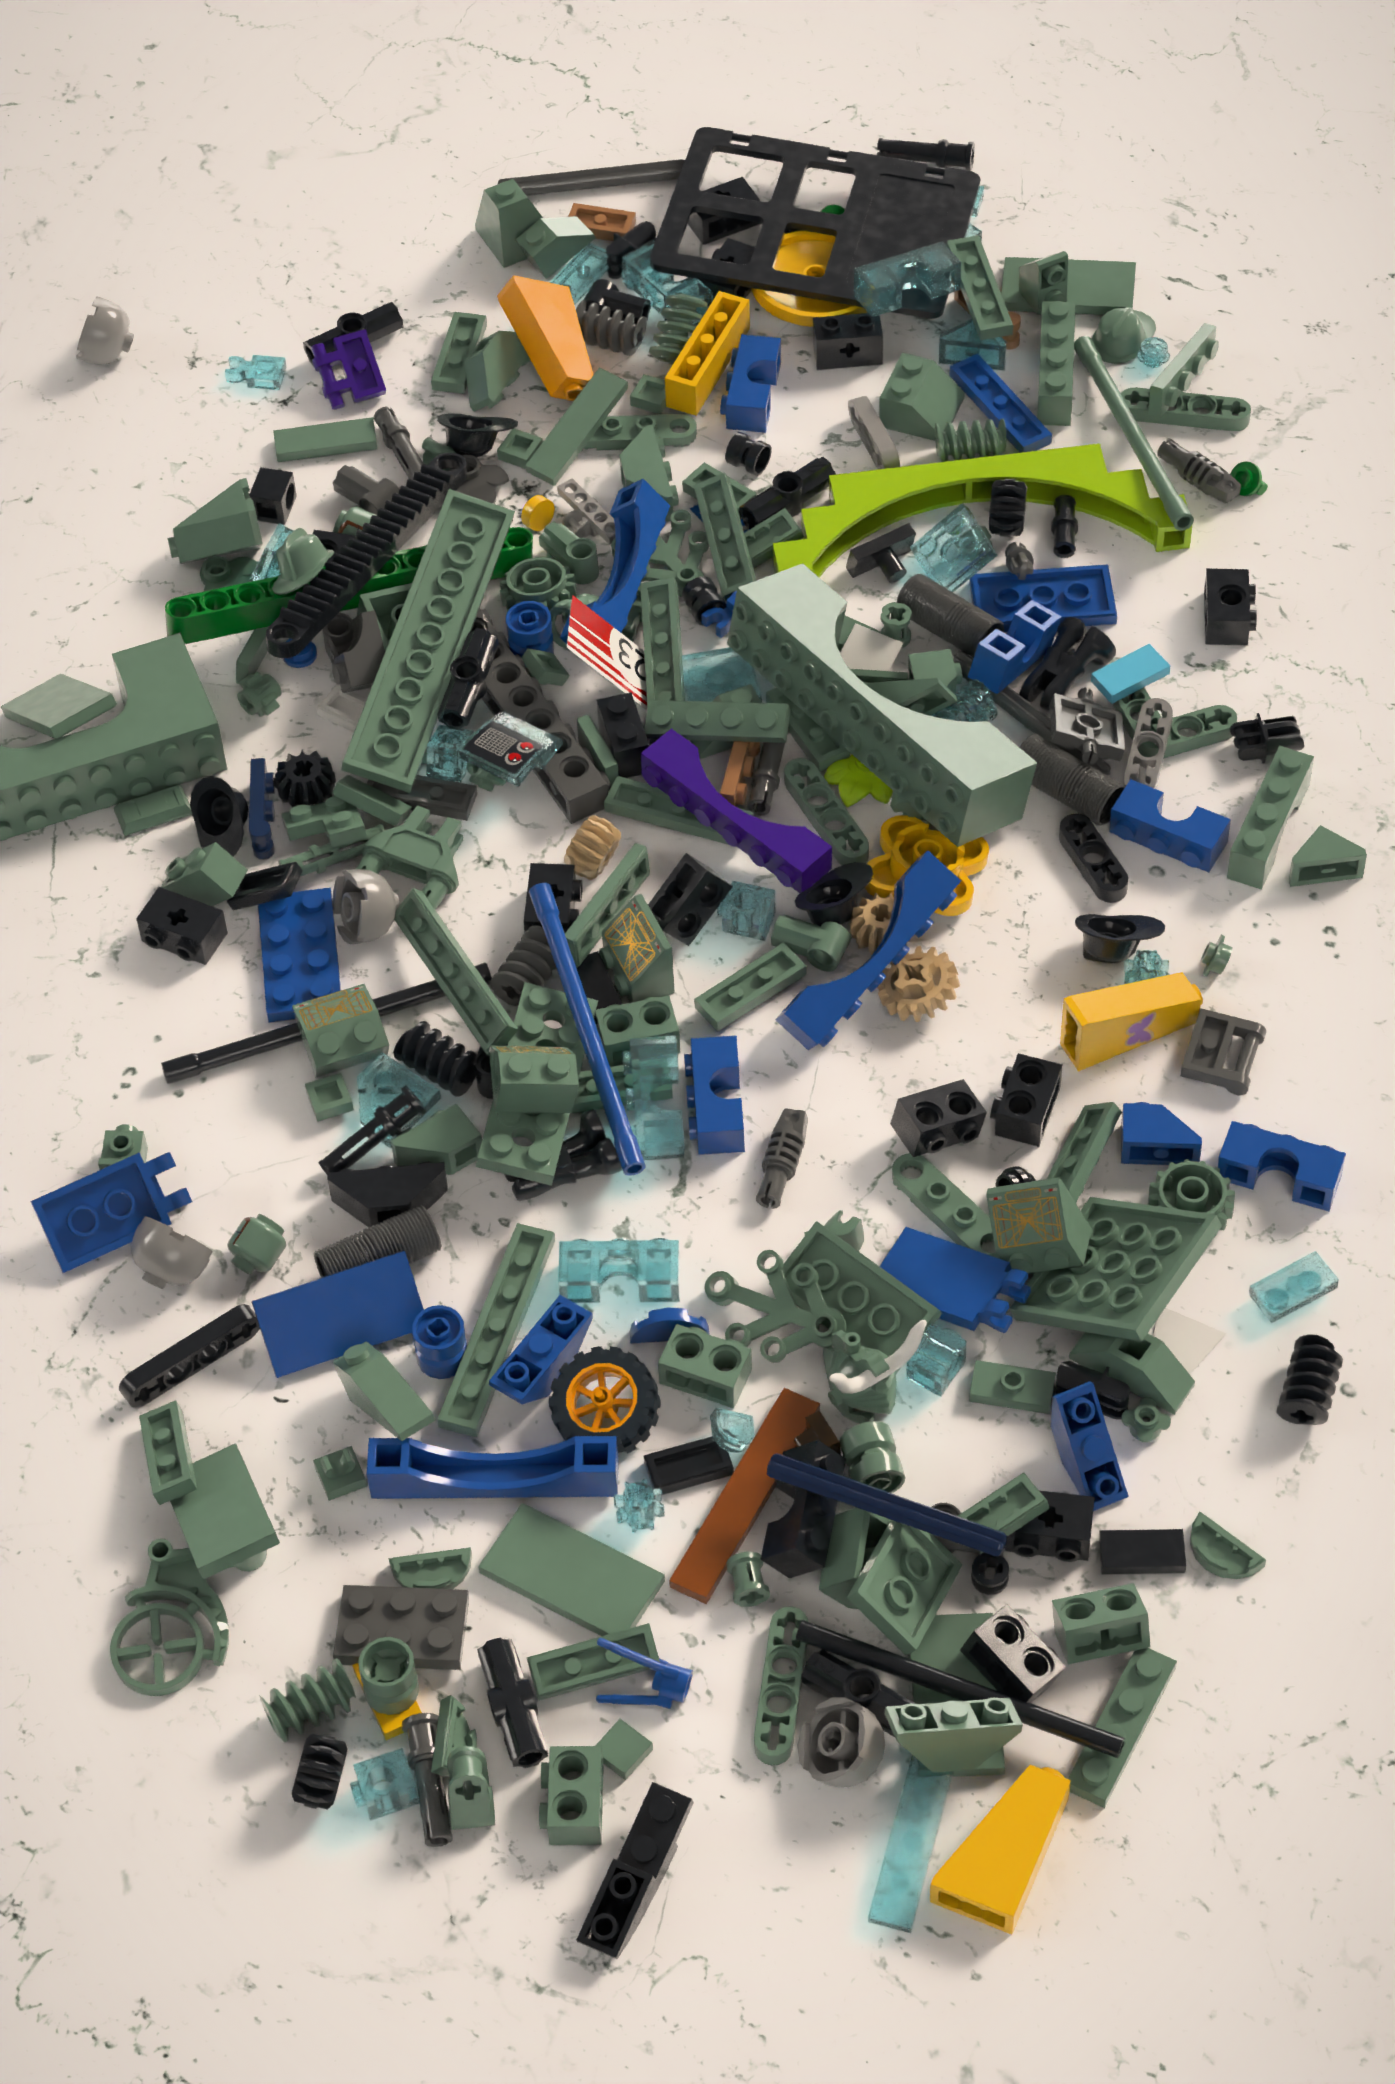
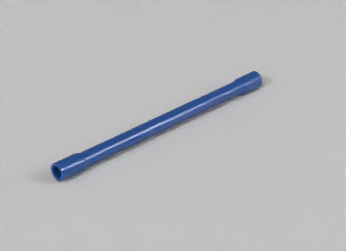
[529,883,646,1176]

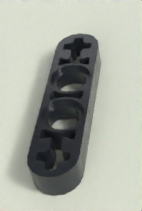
[119,1304,260,1408]

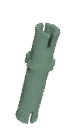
[278,824,385,876]

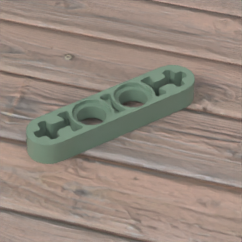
[1121,387,1251,431]
[784,758,869,865]
[754,1606,808,1766]

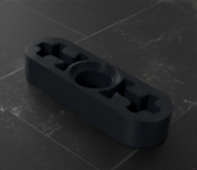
[1059,814,1128,903]

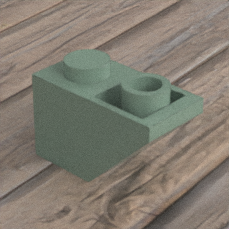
[1019,251,1068,315]
[161,842,248,906]
[391,1104,482,1175]

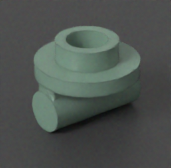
[422,437,455,471]

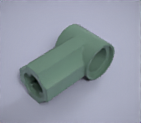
[539,521,599,585]
[771,914,852,972]

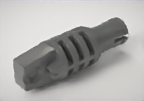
[1157,438,1241,503]
[756,1108,808,1209]

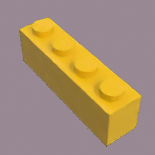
[665,291,750,416]

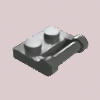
[1180,1008,1267,1095]

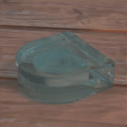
[710,1407,754,1453]

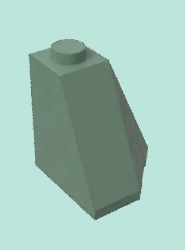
[475,179,543,268]
[167,478,263,564]

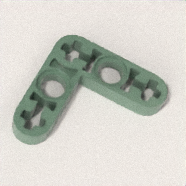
[1112,687,1237,758]

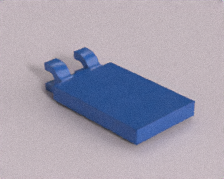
[30,1152,193,1273]
[880,1227,1031,1333]

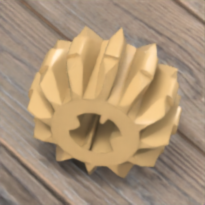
[564,815,621,880]
[850,893,910,955]

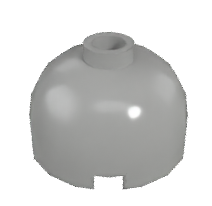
[76,296,134,365]
[333,869,400,944]
[131,1217,213,1289]
[797,1697,885,1788]

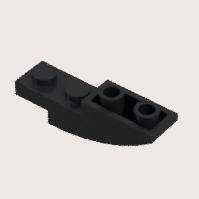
[576,1782,694,1959]

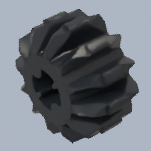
[989,478,1027,537]
[274,749,336,808]
[291,1734,348,1810]

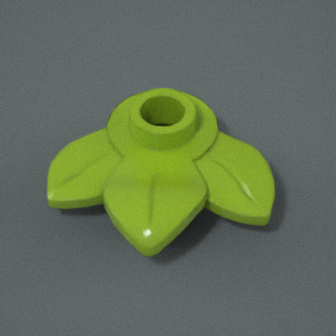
[824,754,893,808]

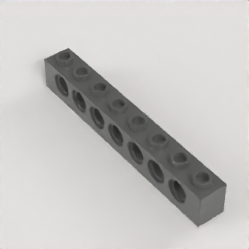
[471,609,611,824]

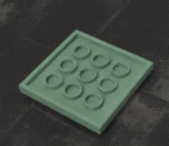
[1009,1197,1222,1342]

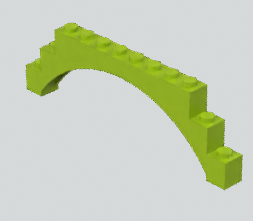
[773,443,1192,578]

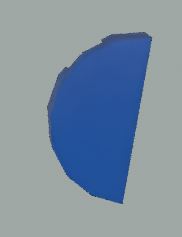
[629,1307,710,1344]

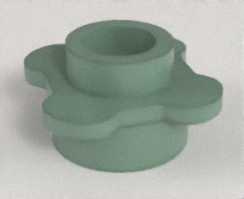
[1201,934,1233,977]
[1121,1398,1171,1442]

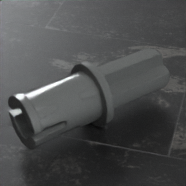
[1005,542,1034,580]

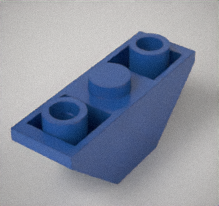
[489,1295,593,1405]
[1050,1381,1129,1511]

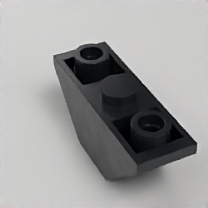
[327,1162,448,1227]

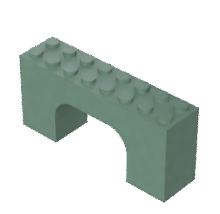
[0,633,228,841]

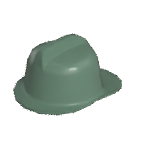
[1092,307,1156,364]
[272,528,334,595]

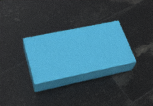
[1091,643,1171,704]

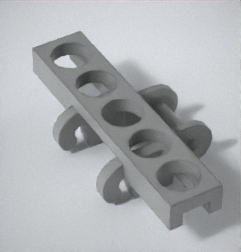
[557,478,616,545]

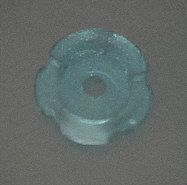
[1137,337,1170,368]

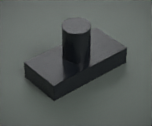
[846,523,916,583]

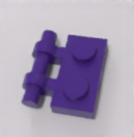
[311,329,387,410]

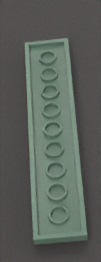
[341,489,515,793]

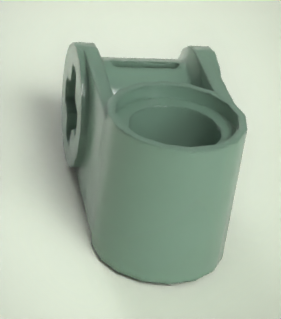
[447,1746,495,1830]

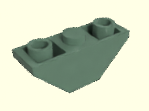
[464,330,531,412]
[619,424,679,521]
[1069,1332,1195,1415]
[884,1697,1023,1773]

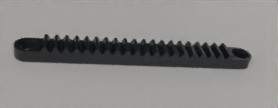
[266,452,467,658]

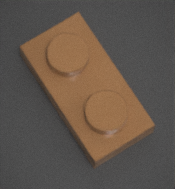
[568,203,636,242]

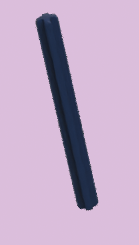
[767,1453,1007,1557]

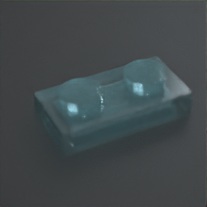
[1249,1251,1339,1323]

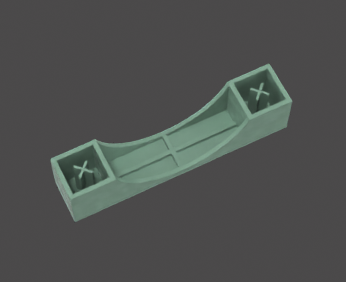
[727,563,1037,847]

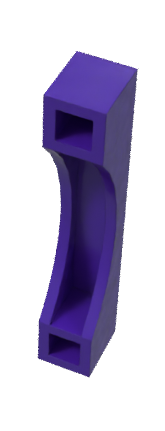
[641,728,832,893]

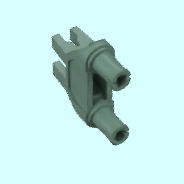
[356,806,463,910]

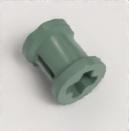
[880,602,912,648]
[726,1551,770,1607]

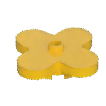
[865,815,989,916]

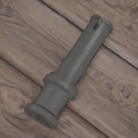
[402,1713,453,1847]

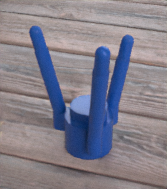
[596,1638,693,1709]

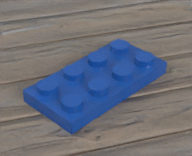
[258,887,341,1023]

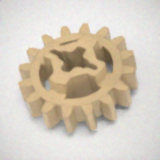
[878,946,960,1022]

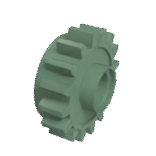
[500,557,577,615]
[1148,1159,1235,1231]

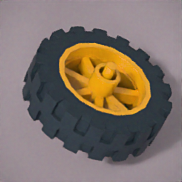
[548,1346,661,1457]

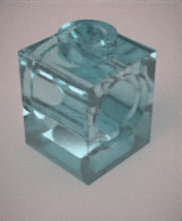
[426,725,474,783]
[717,881,776,941]
[906,1323,967,1397]
[349,1748,419,1821]

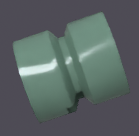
[839,1421,906,1493]
[358,1637,419,1715]

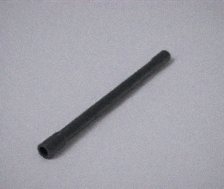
[161,962,492,1084]

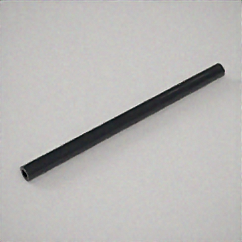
[796,1620,1125,1758]

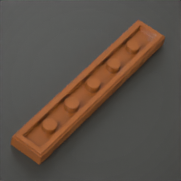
[669,1388,820,1605]

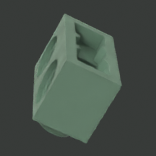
[595,995,681,1067]
[658,1324,752,1408]
[1052,1583,1151,1665]
[539,1746,604,1845]

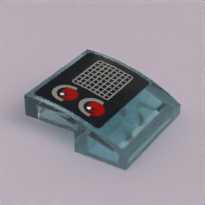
[458,712,563,787]

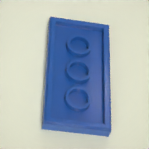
[969,564,1117,632]
[251,1251,424,1378]

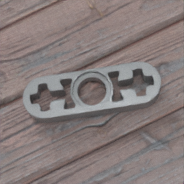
[848,396,900,469]
[1124,698,1173,789]

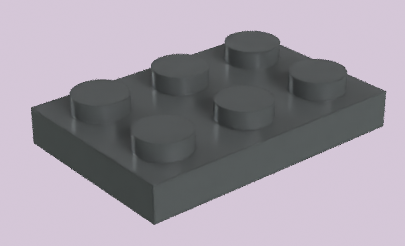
[333,1585,469,1670]

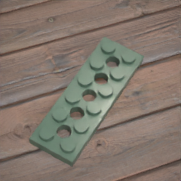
[475,982,598,1186]

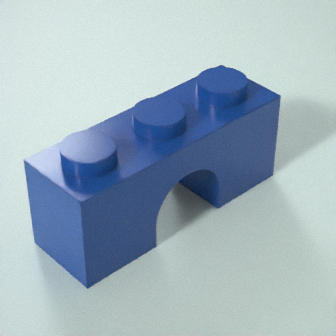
[720,334,781,433]
[968,600,1062,694]
[1109,779,1231,873]
[684,1036,745,1155]
[1217,1121,1346,1212]

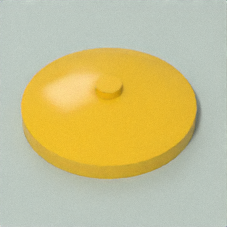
[751,230,870,327]

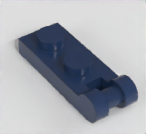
[249,758,275,860]

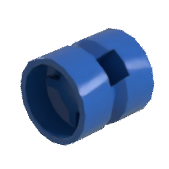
[506,601,554,668]
[412,1305,467,1379]

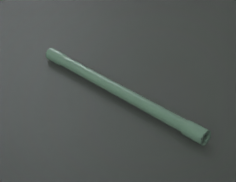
[1074,336,1194,531]

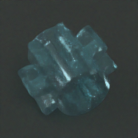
[1124,950,1170,984]
[614,1479,665,1533]

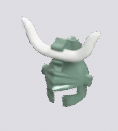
[823,1320,927,1424]

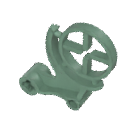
[110,1538,267,1696]

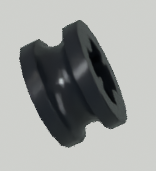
[971,1553,1009,1595]

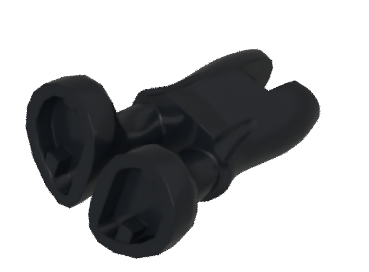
[1019,617,1116,712]
[504,1109,622,1201]

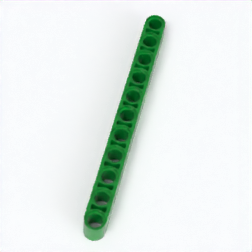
[165,527,533,644]

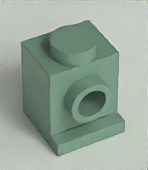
[98,1124,148,1170]

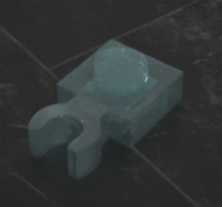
[225,355,287,390]

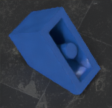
[1121,1102,1202,1165]

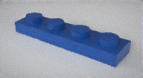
[949,353,1052,453]

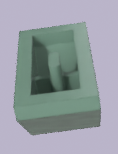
[1289,825,1367,887]

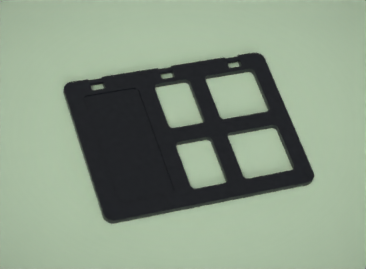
[650,127,981,319]

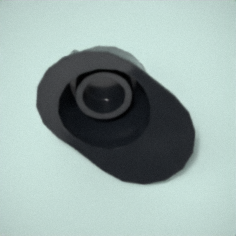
[437,413,518,457]
[190,776,249,857]
[794,862,874,926]
[1075,914,1165,963]

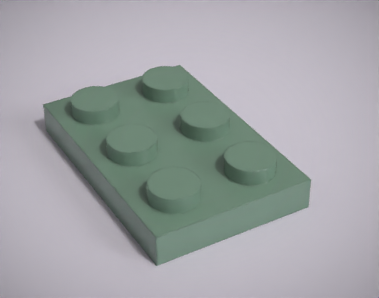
[847,1520,963,1655]

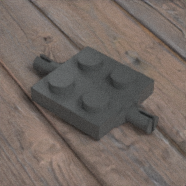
[1049,687,1125,765]

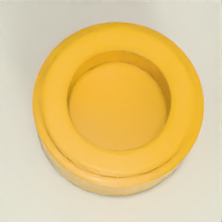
[521,495,555,531]

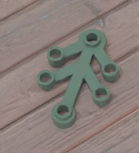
[611,510,709,597]
[704,1250,846,1363]

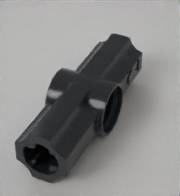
[303,302,403,367]
[739,457,836,529]
[437,628,499,730]
[477,1637,548,1769]
[801,1650,916,1737]

